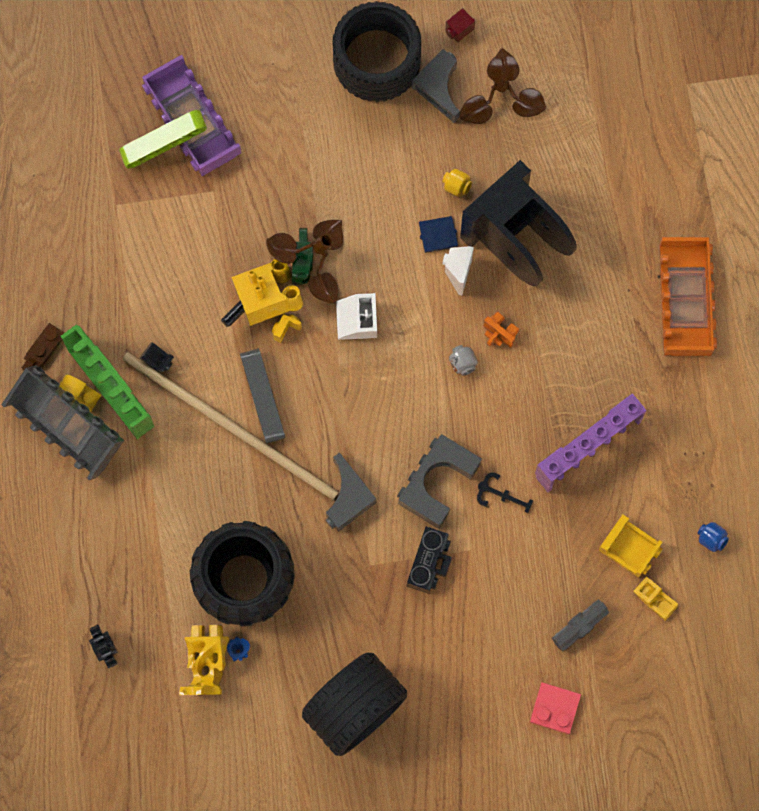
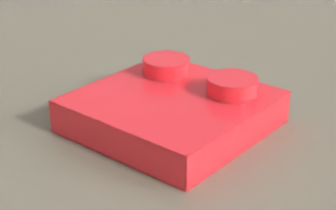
[530,682,581,735]

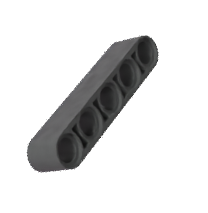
[240,348,285,444]

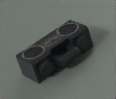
[406,526,452,594]

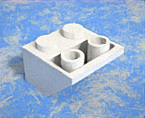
[336,293,377,340]

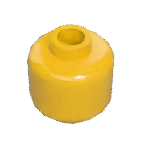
[442,169,472,197]

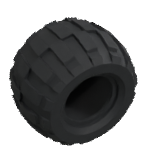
[189,521,295,626]

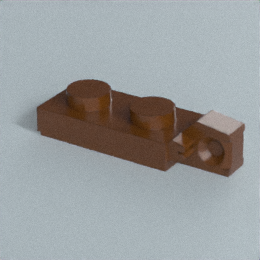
[21,323,64,371]

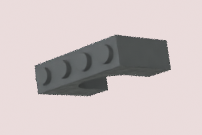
[397,434,482,529]

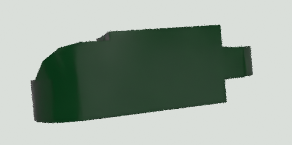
[292,228,313,285]

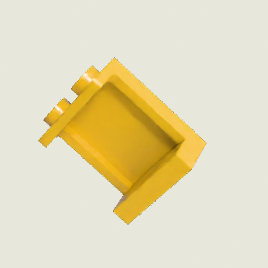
[598,514,663,578]

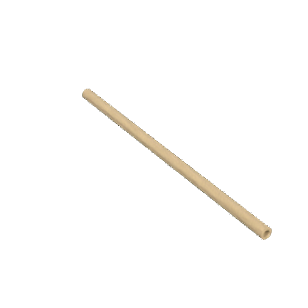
[123,352,339,501]

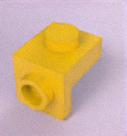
[272,314,302,343]

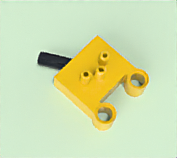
[221,259,303,327]

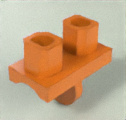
[483,312,519,348]

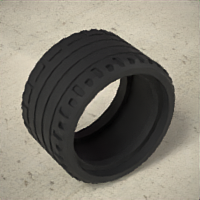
[332,1,422,102]
[302,652,407,756]

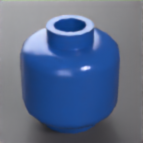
[698,522,729,552]

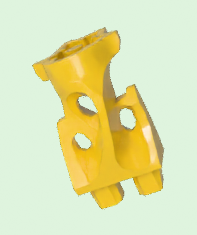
[179,625,229,695]

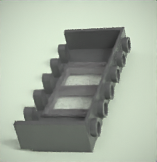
[1,365,124,480]

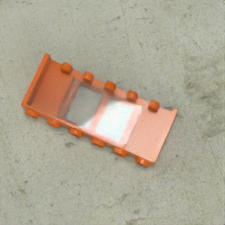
[660,237,717,356]

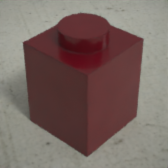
[445,8,475,43]

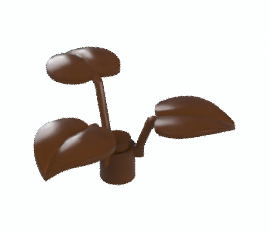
[459,48,546,124]
[266,220,343,304]

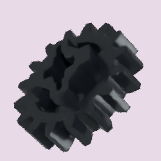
[89,624,118,668]

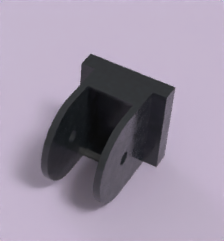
[460,160,577,286]

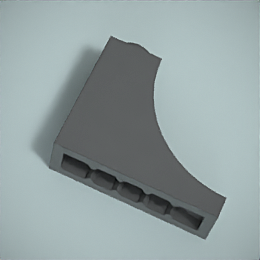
[412,49,460,123]
[325,452,376,532]

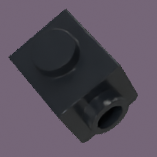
[140,342,174,372]

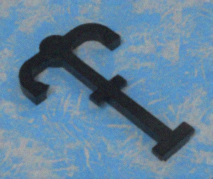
[477,472,533,513]

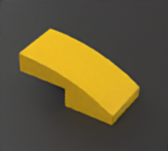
[633,576,678,621]

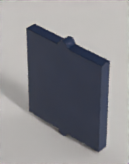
[419,216,458,253]

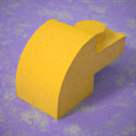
[60,375,101,412]

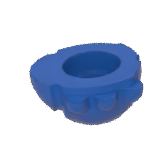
[227,637,250,662]

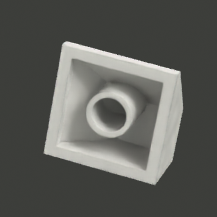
[442,246,474,296]

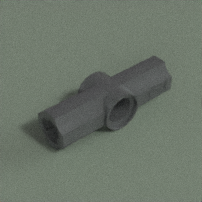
[552,599,610,652]

